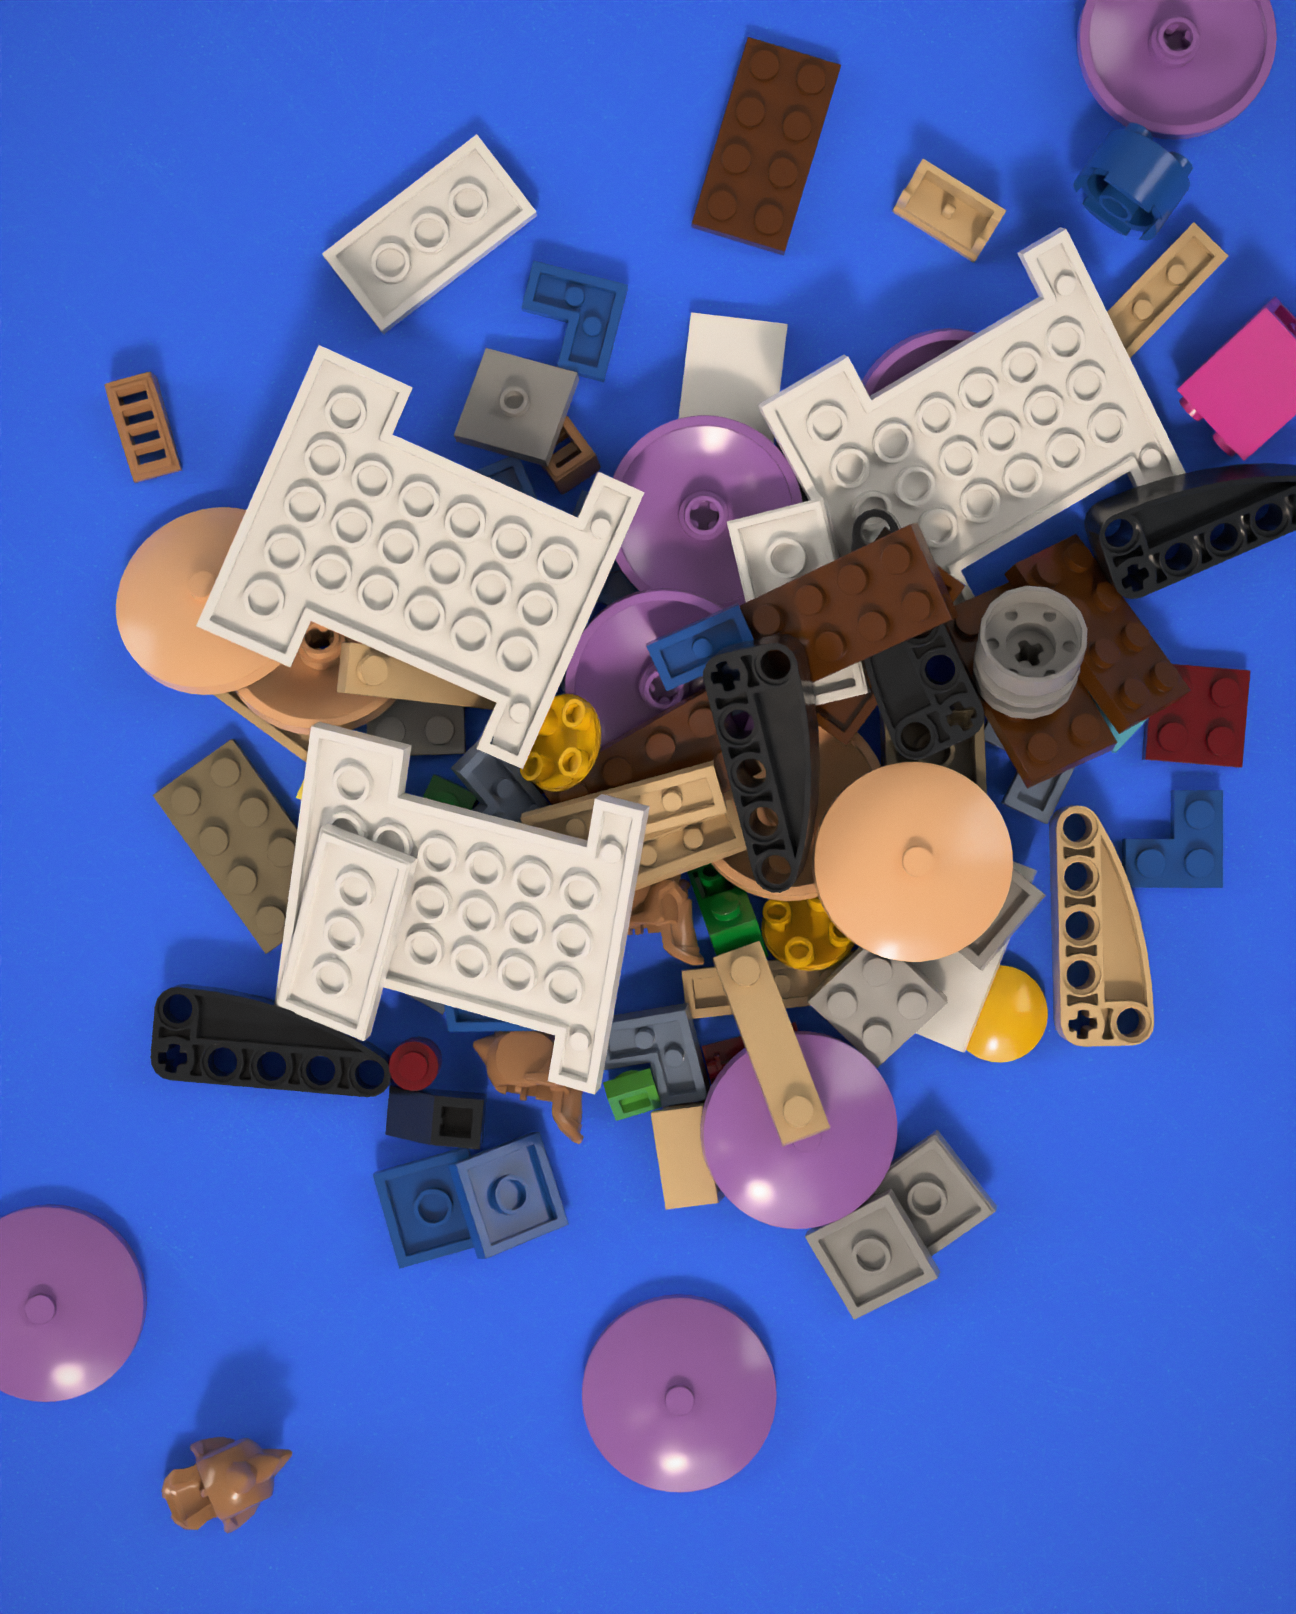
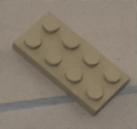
[152,739,298,954]

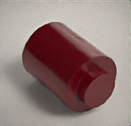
[389,1036,443,1091]

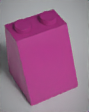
[1177,296,1296,461]

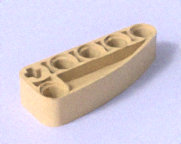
[1049,805,1154,1047]

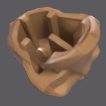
[628,874,704,965]
[473,1031,584,1144]
[161,1437,293,1533]

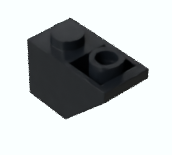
[385,1085,487,1149]

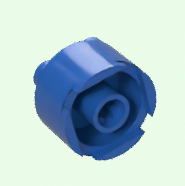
[1073,122,1193,241]

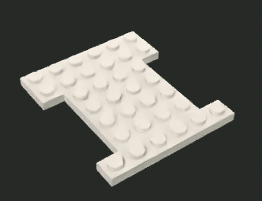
[757,227,1186,606]
[196,345,645,769]
[275,722,650,1095]

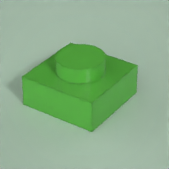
[603,1068,662,1121]

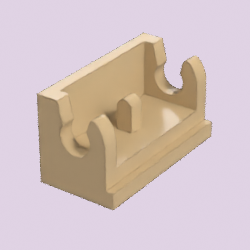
[892,159,1007,263]
[651,1100,725,1210]

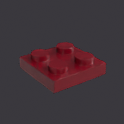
[1142,664,1251,768]

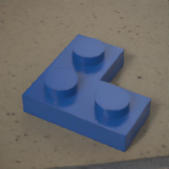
[521,260,628,382]
[646,603,754,716]
[1122,790,1223,888]

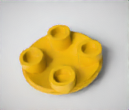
[520,694,601,792]
[761,897,855,971]
[966,965,1048,1062]

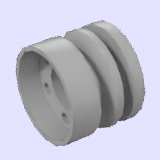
[972,586,1088,719]

